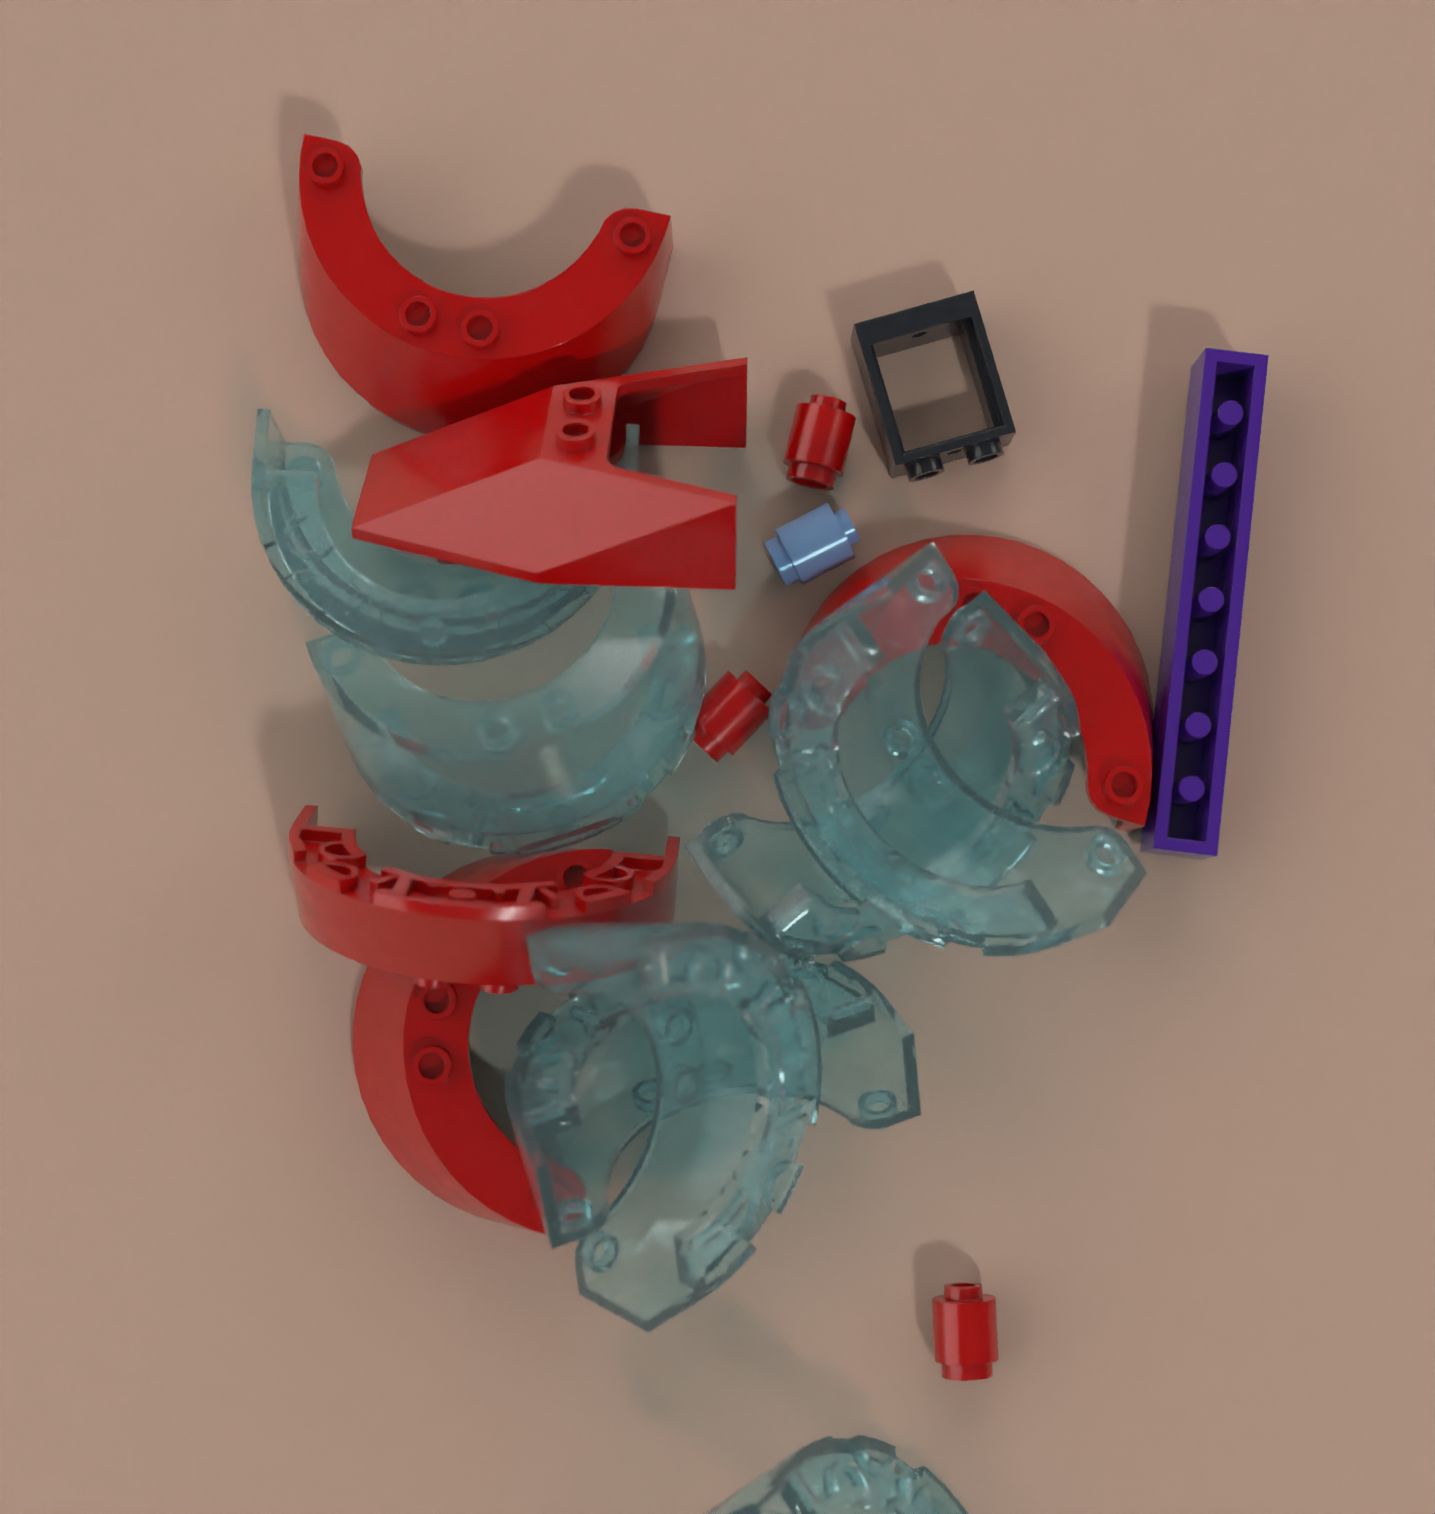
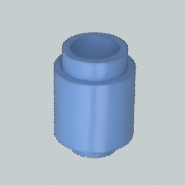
[764,503,861,587]

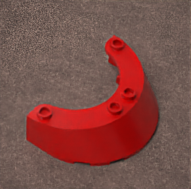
[299,133,673,434]
[772,535,1154,832]
[288,805,680,994]
[353,849,613,1241]

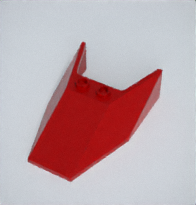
[351,357,748,590]

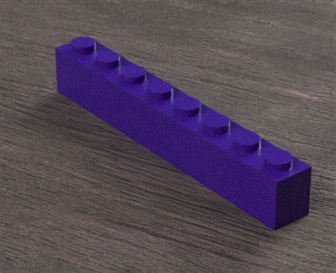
[1140,348,1269,860]

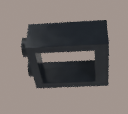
[851,290,1016,482]

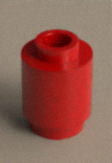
[783,394,856,490]
[682,670,773,763]
[932,1282,999,1381]

